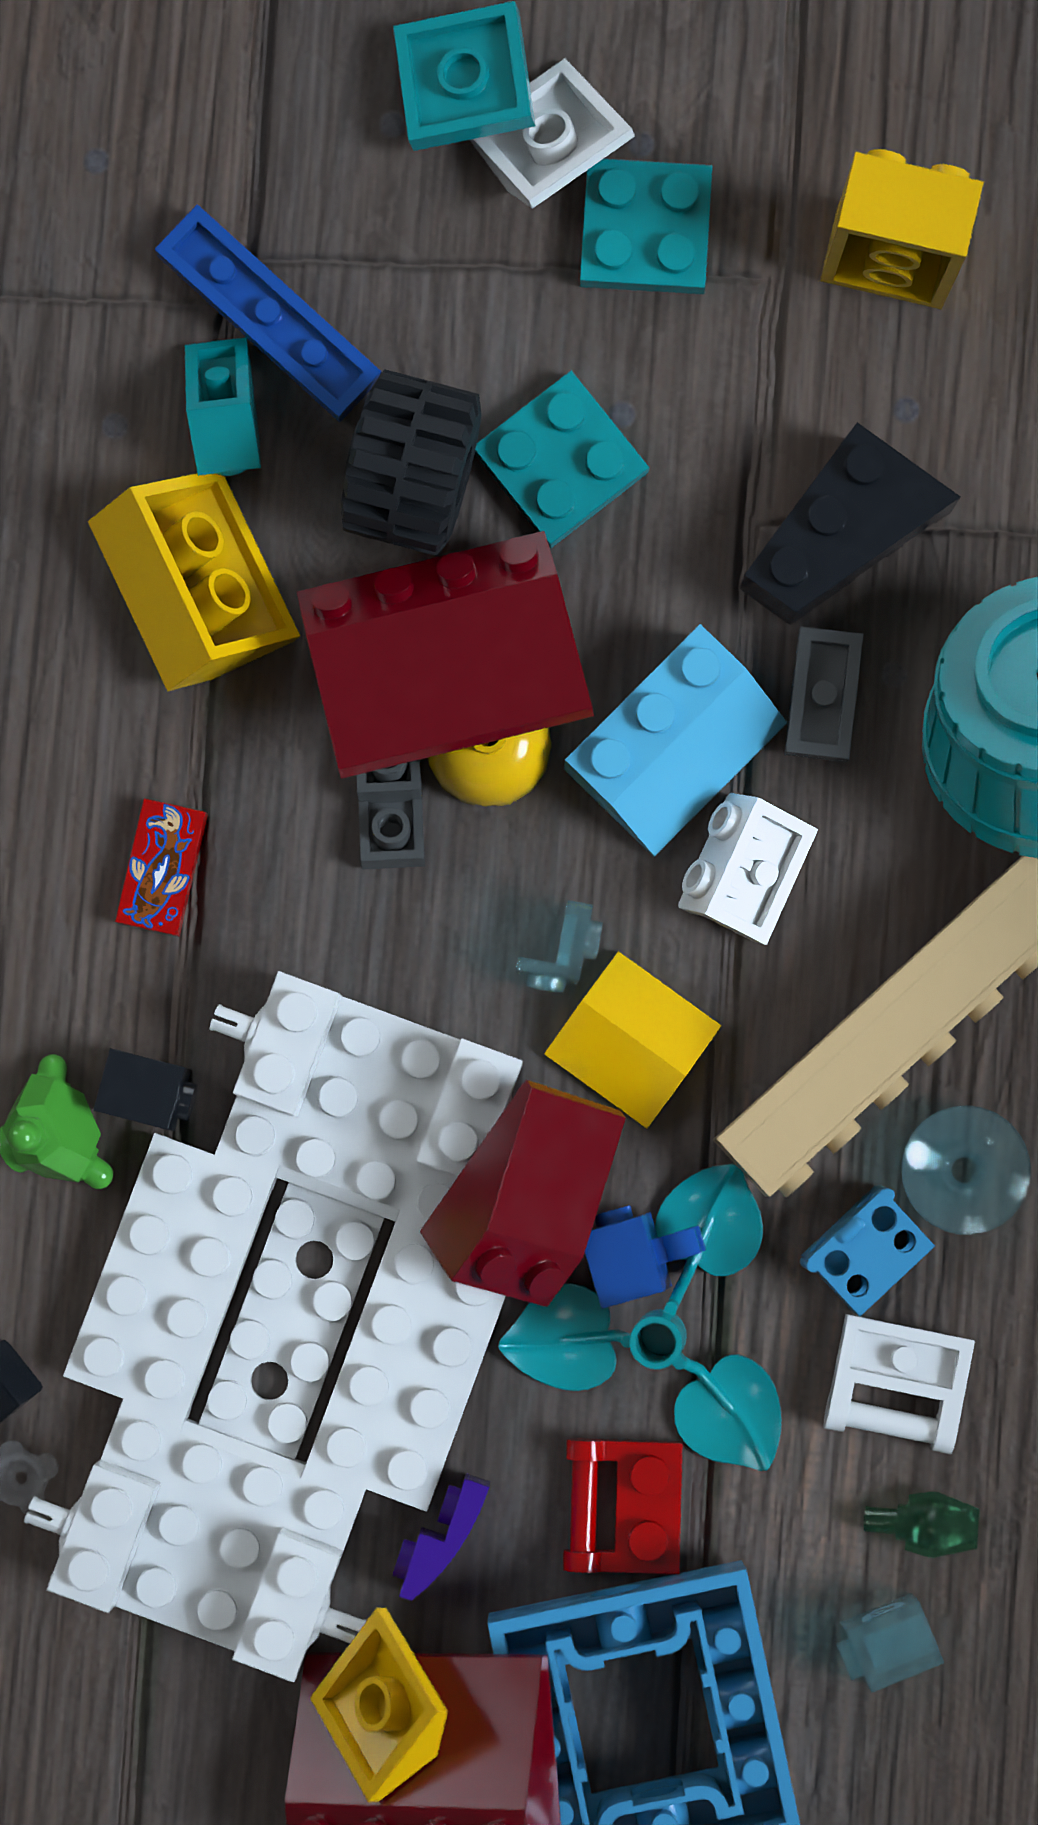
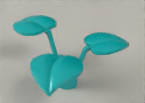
[498,1164,782,1471]

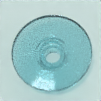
[901,1106,1031,1235]

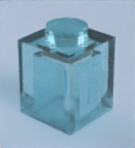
[836,1593,944,1693]

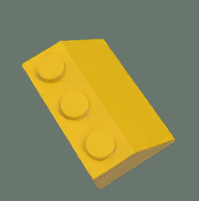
[88,473,301,691]

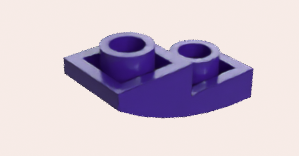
[392,1473,490,1600]

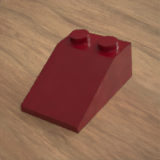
[420,1080,626,1307]

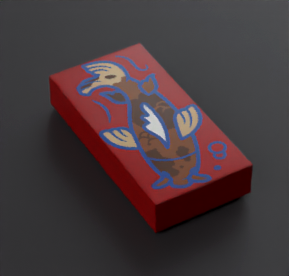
[115,798,208,937]

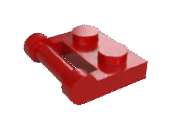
[563,1438,683,1574]

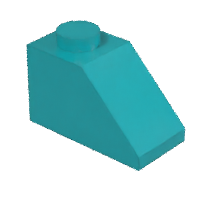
[185,337,261,476]

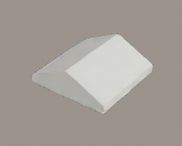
[470,58,635,209]

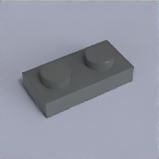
[784,626,863,762]

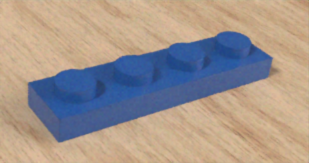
[154,204,382,422]

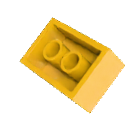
[820,149,984,309]

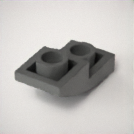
[356,759,425,870]

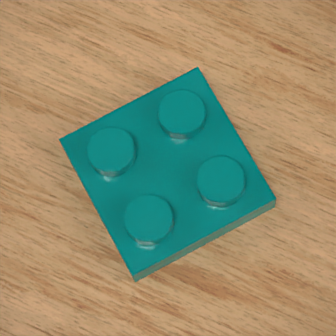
[393,1,536,151]
[580,159,713,294]
[475,370,649,549]

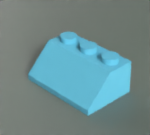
[564,624,787,857]

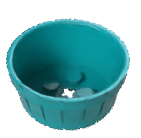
[922,577,1038,858]

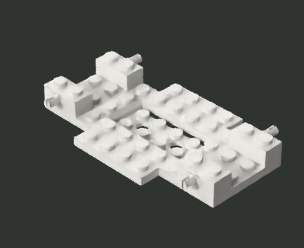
[24,971,523,1682]

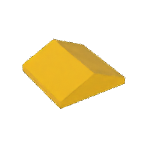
[544,951,722,1129]
[310,1608,447,1802]

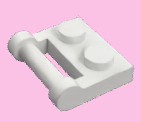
[823,1314,975,1454]

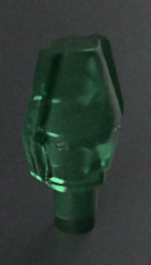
[864,1492,980,1558]

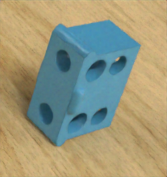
[800,1185,935,1316]

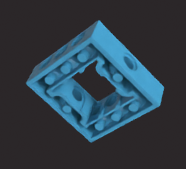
[488,1560,800,1825]

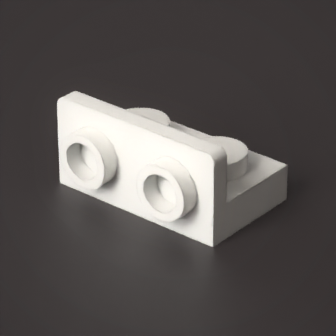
[678,793,818,945]

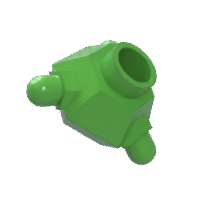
[0,1054,113,1189]

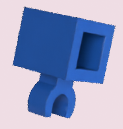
[585,1205,706,1309]

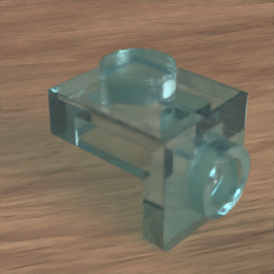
[516,900,603,993]

